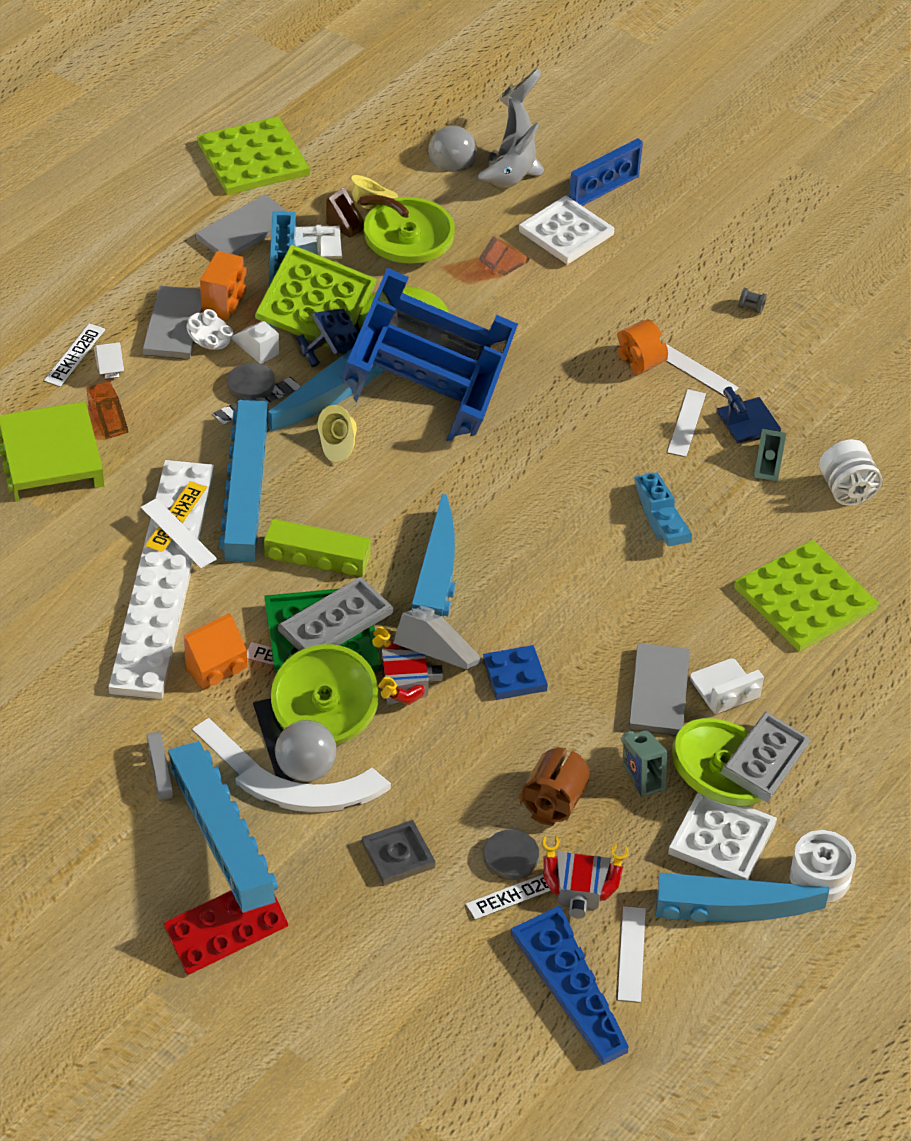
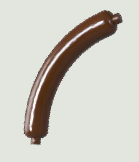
[357,195,409,218]

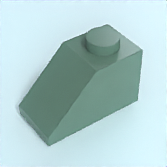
[754,429,787,481]

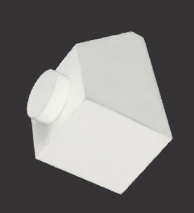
[231,321,279,364]
[94,342,124,379]

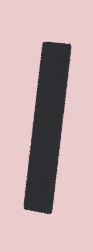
[253,698,294,781]

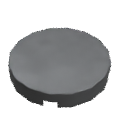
[227,363,275,401]
[484,830,539,880]

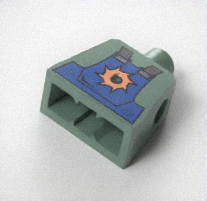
[621,730,667,797]

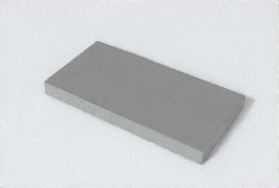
[196,194,288,255]
[143,286,202,359]
[278,577,393,651]
[629,643,690,735]
[720,711,811,803]

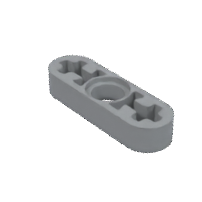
[147,732,173,801]

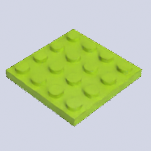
[197,116,310,195]
[255,244,377,349]
[734,540,879,652]

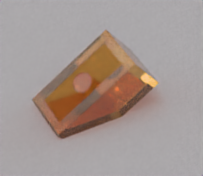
[478,236,530,276]
[87,381,129,439]

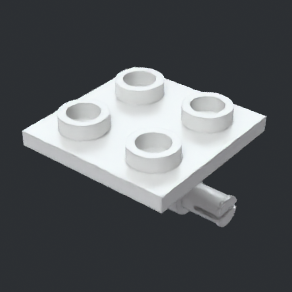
[295,225,342,260]

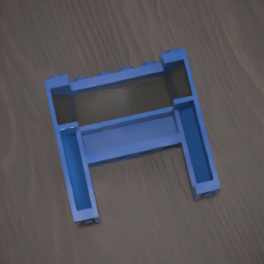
[341,268,518,441]

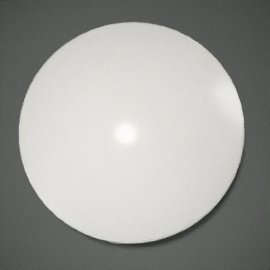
[186,309,233,350]

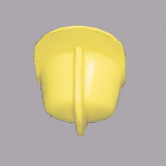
[351,175,398,209]
[317,405,357,462]

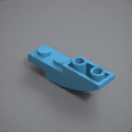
[634,472,692,546]

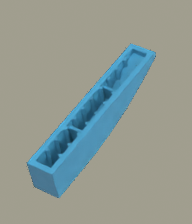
[267,211,296,328]
[268,348,385,431]
[412,494,456,618]
[656,873,829,922]

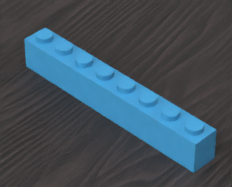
[220,400,268,562]
[168,741,278,913]

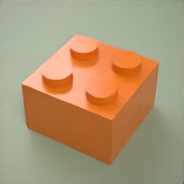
[200,251,247,321]

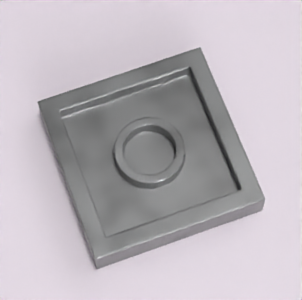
[362,820,436,886]

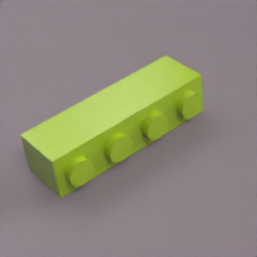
[264,519,371,577]

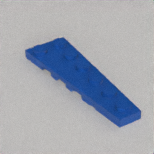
[511,906,629,1065]

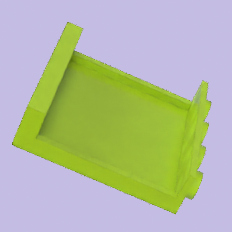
[0,401,105,502]

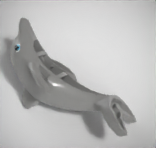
[478,67,544,189]

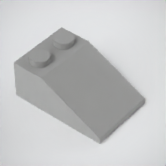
[393,606,482,669]

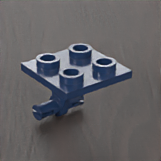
[295,309,359,368]
[716,386,781,444]

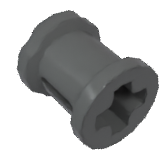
[738,287,767,314]

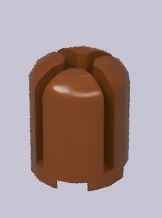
[519,747,590,826]

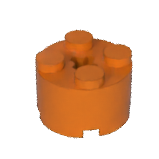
[617,319,668,375]

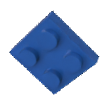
[483,645,548,700]

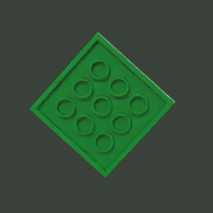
[264,588,381,676]

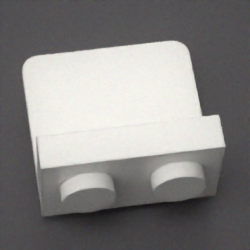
[690,658,764,714]

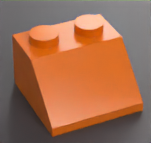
[184,613,248,690]

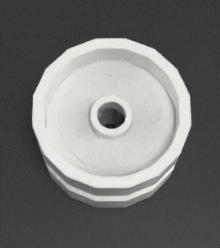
[789,830,856,903]

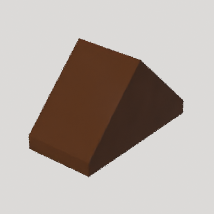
[326,188,364,238]

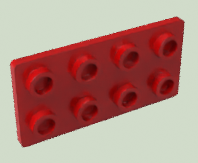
[163,890,289,975]

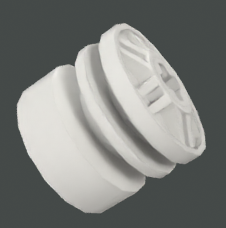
[819,439,883,506]

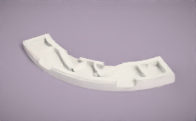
[236,764,391,812]

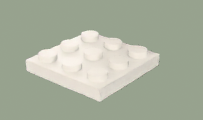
[519,196,615,265]
[668,792,777,880]

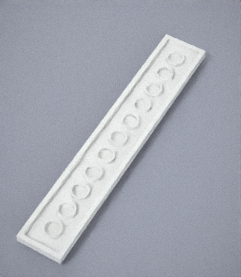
[109,460,214,699]

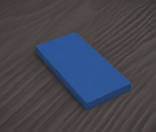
[569,138,643,206]

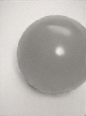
[428,126,477,171]
[275,720,337,782]

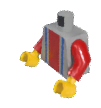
[373,626,443,705]
[541,836,629,919]

